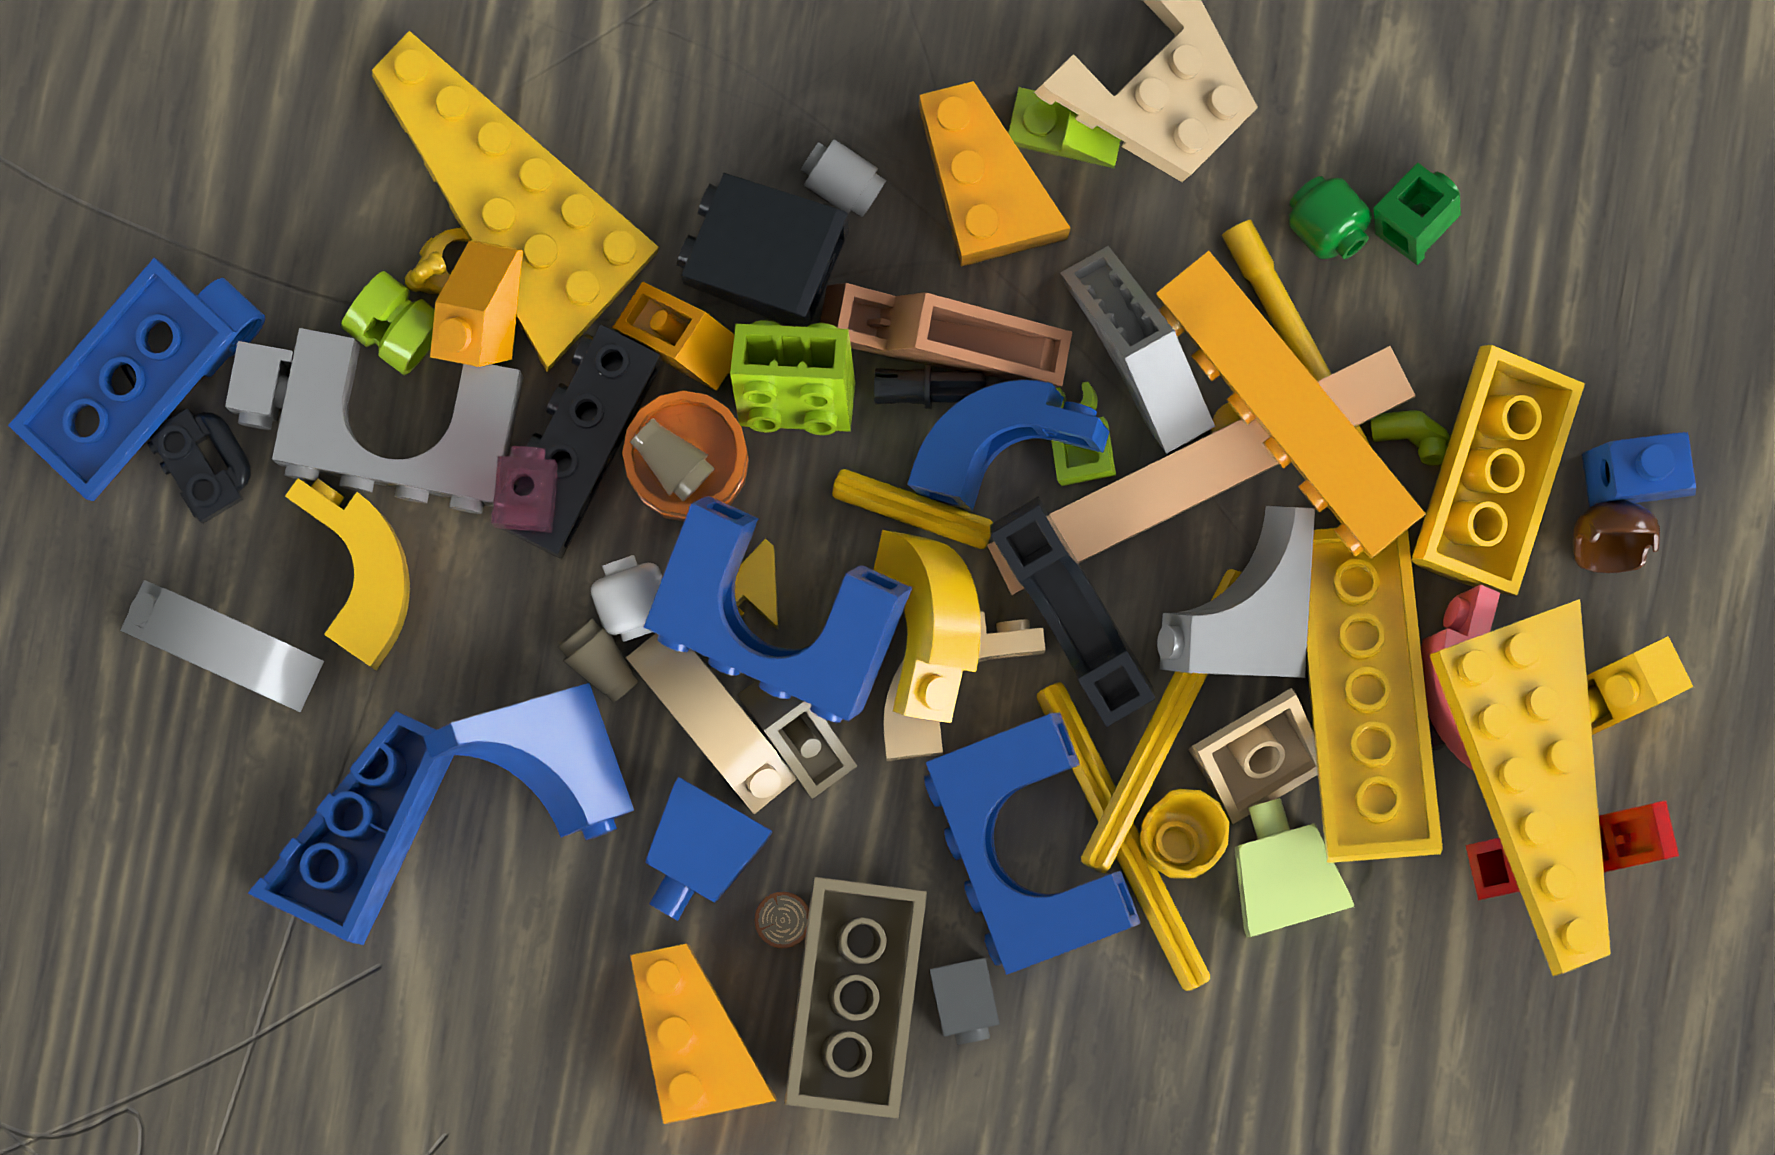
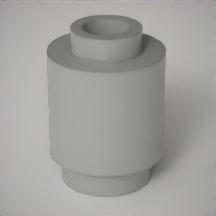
[801,139,887,218]

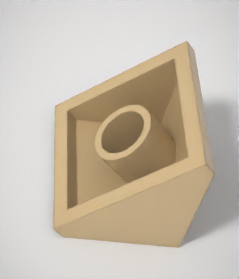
[1188,688,1318,824]

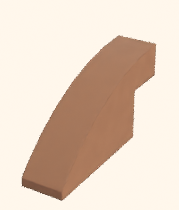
[820,283,1072,387]

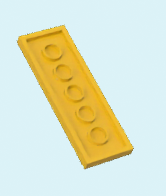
[1306,528,1443,863]

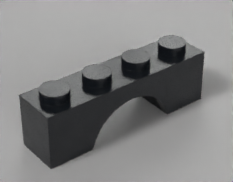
[990,496,1156,727]

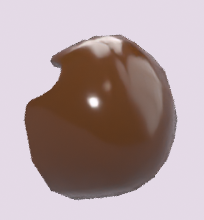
[1573,500,1660,573]

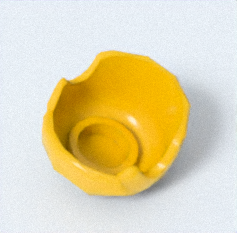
[1139,789,1229,878]

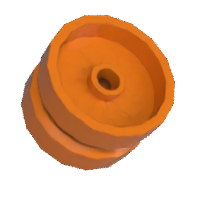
[622,391,749,522]

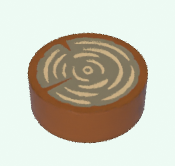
[755,892,809,948]

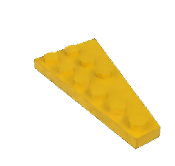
[372,31,659,372]
[1429,599,1610,976]

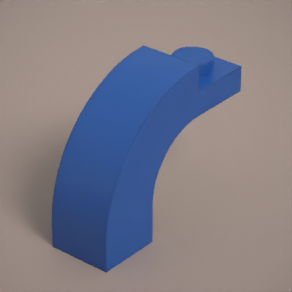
[908,380,1110,511]

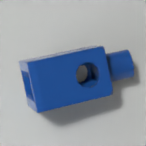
[1582,432,1696,508]
[645,777,773,921]

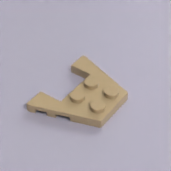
[1034,0,1258,182]

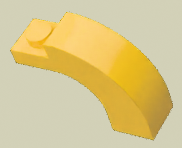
[285,478,410,670]
[873,530,981,723]

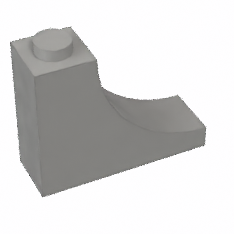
[1060,246,1215,454]
[1157,506,1315,678]

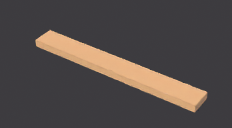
[987,346,1415,596]

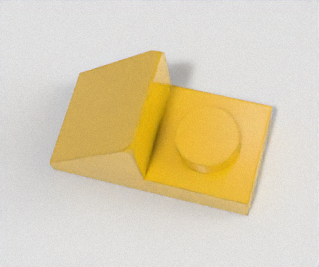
[735,538,778,629]

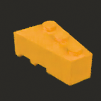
[919,81,1071,266]
[630,944,777,1124]

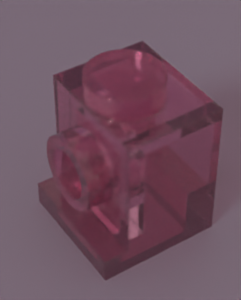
[491,446,558,533]

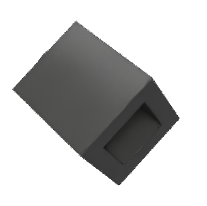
[929,958,1000,1045]

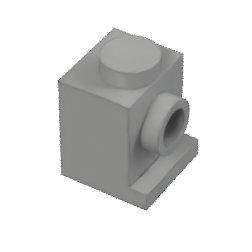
[225,341,294,430]

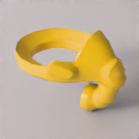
[405,227,469,294]

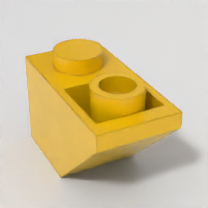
[1587,636,1693,735]

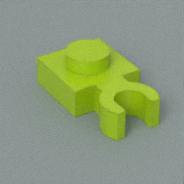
[1051,382,1116,486]

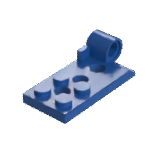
[8,258,265,501]

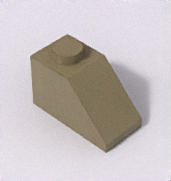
[737,680,857,799]

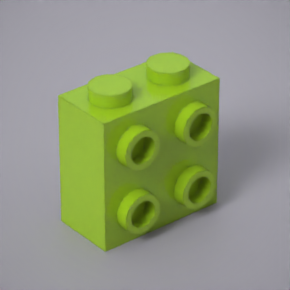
[730,320,855,435]

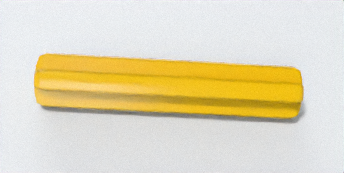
[832,469,993,549]

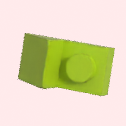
[1008,87,1121,168]

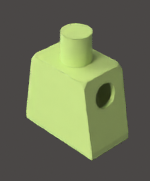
[1235,798,1354,938]

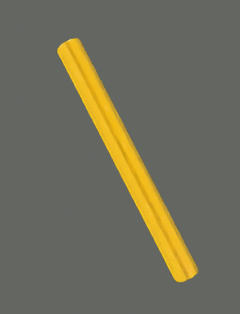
[1081,569,1241,873]
[1037,682,1210,991]

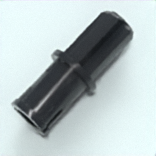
[874,364,986,409]

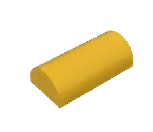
[1411,345,1585,596]

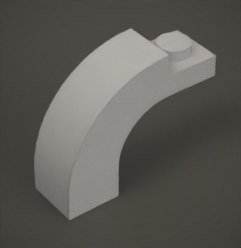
[120,580,324,712]

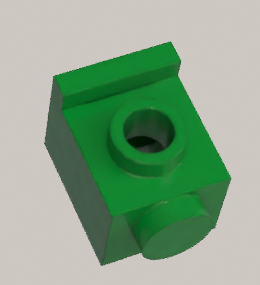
[1373,162,1461,266]

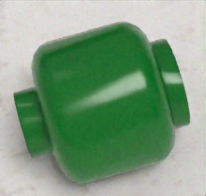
[1289,176,1372,259]

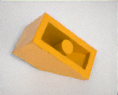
[430,240,523,367]
[612,281,734,391]

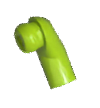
[1371,410,1450,465]

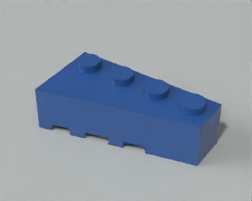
[248,711,454,945]

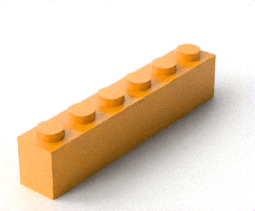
[1156,251,1426,559]

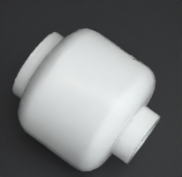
[591,555,663,642]

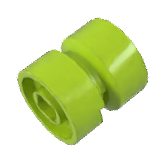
[341,271,435,376]

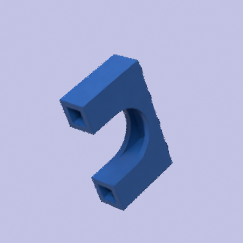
[643,496,912,722]
[924,712,1141,975]

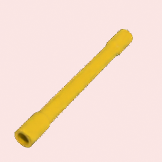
[1221,219,1372,448]

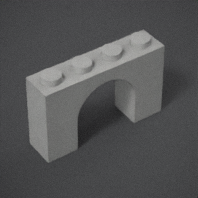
[272,328,524,514]

